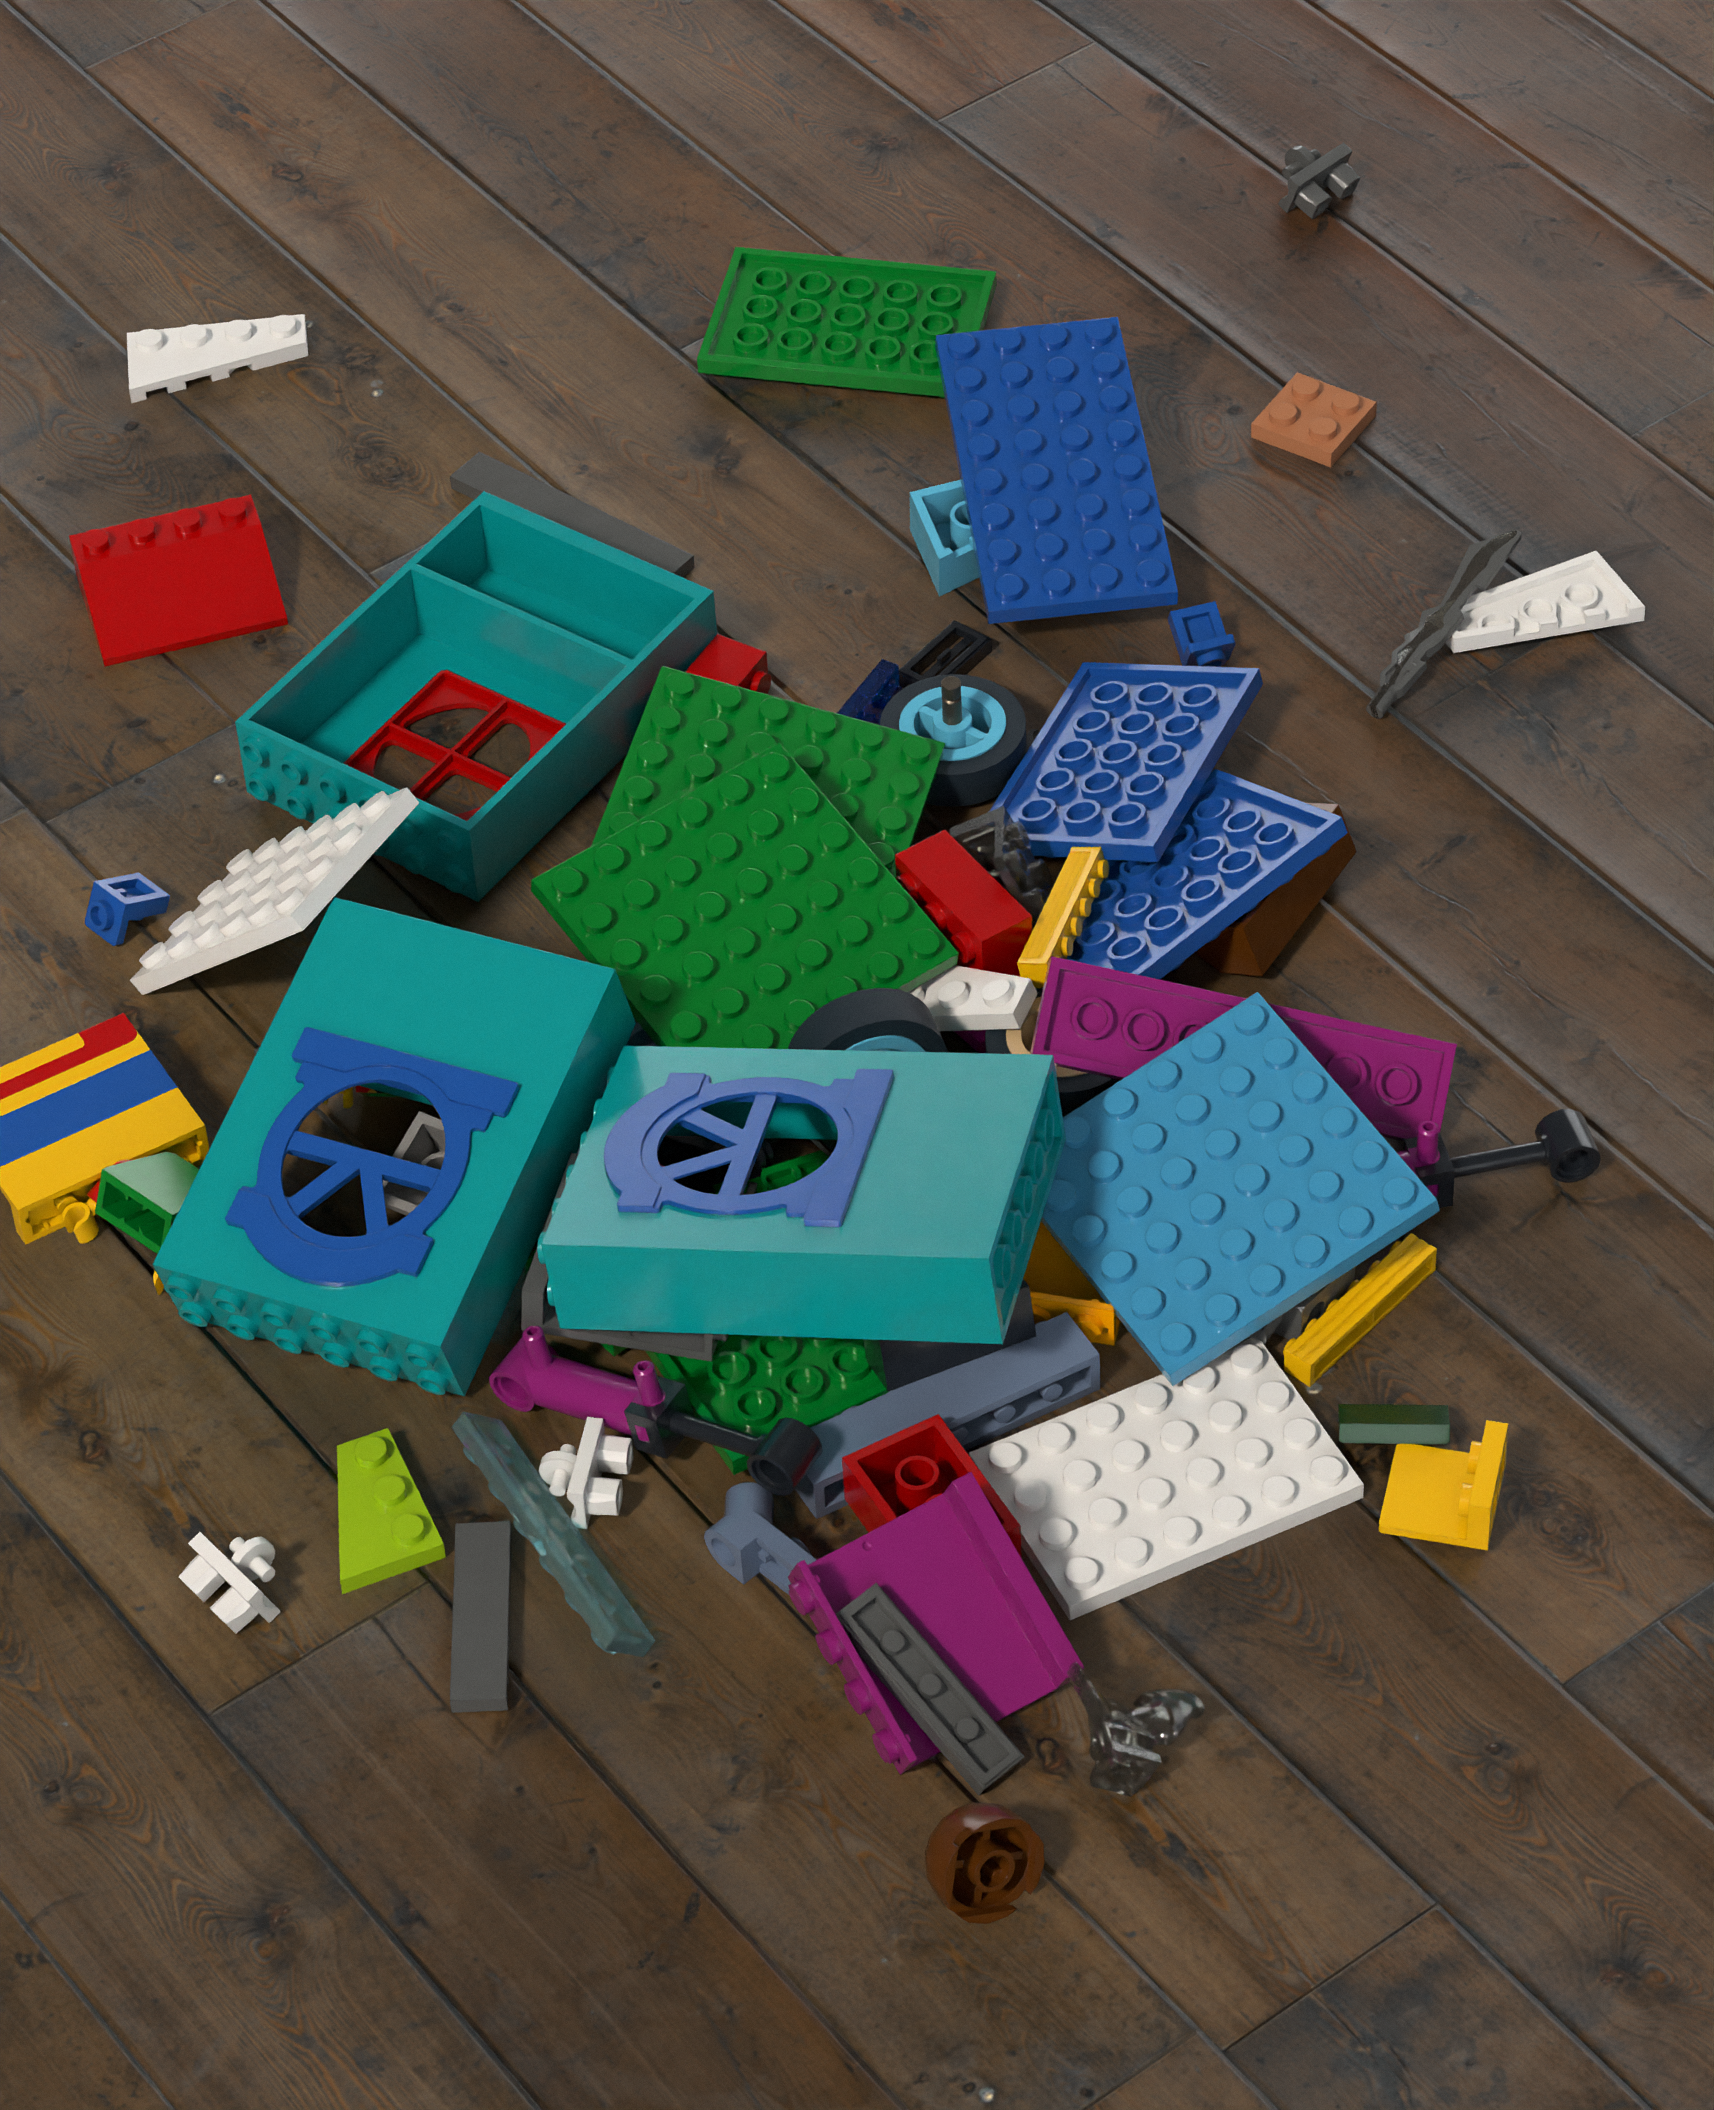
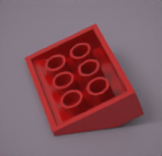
[69,495,288,667]

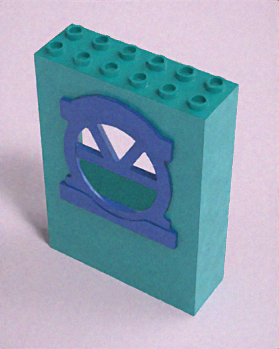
[152,897,636,1397]
[537,1046,1066,1344]

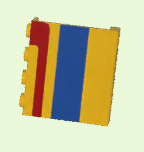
[0,1013,210,1245]

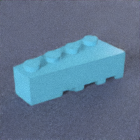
[910,480,979,597]

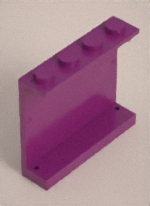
[788,1472,1085,1775]

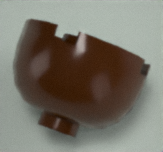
[925,1803,1045,1924]

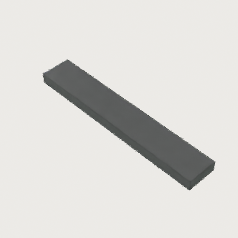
[450,452,695,578]

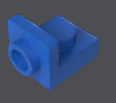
[85,872,170,946]

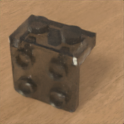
[950,806,1053,931]

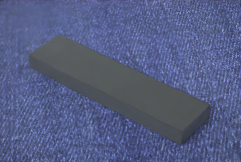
[450,1521,512,1713]
[836,1583,1025,1796]

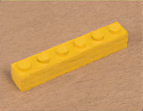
[1017,847,1109,988]
[1283,1233,1437,1387]

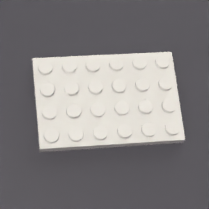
[130,787,420,995]
[969,1337,1364,1620]

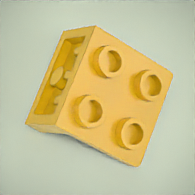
[1379,1420,1508,1550]

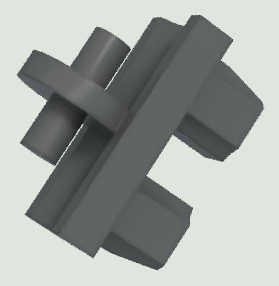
[1278,142,1360,220]

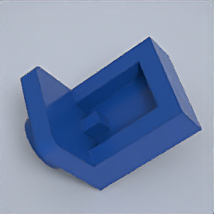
[1167,601,1236,667]

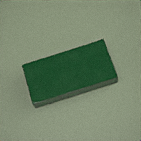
[1338,1404,1450,1444]

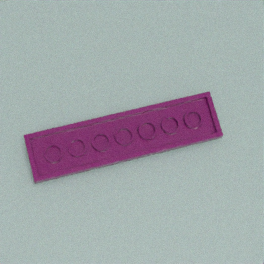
[1030,956,1457,1141]

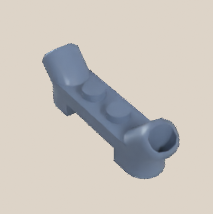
[704,1482,817,1596]

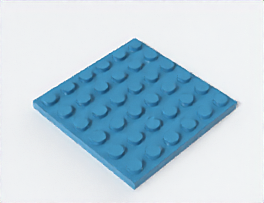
[1041,992,1440,1386]

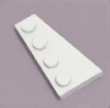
[127,314,308,403]
[1430,551,1645,653]

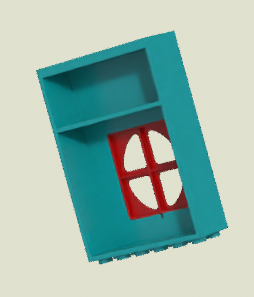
[235,491,717,902]

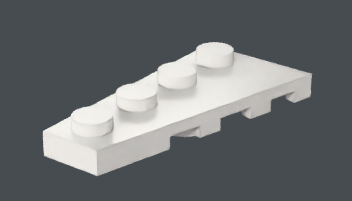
[908,965,1038,1031]

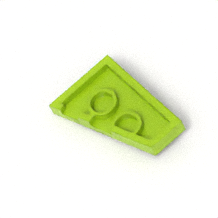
[337,1428,446,1594]

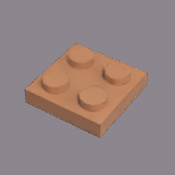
[1251,372,1377,467]

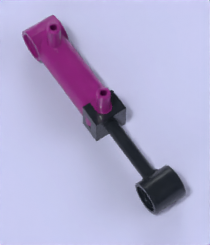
[1397,1109,1601,1208]
[489,1325,823,1496]

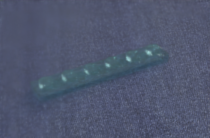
[451,1411,656,1657]

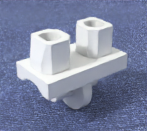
[539,1417,633,1529]
[179,1532,281,1634]

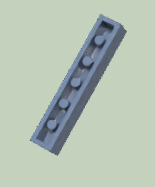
[795,1312,1100,1519]

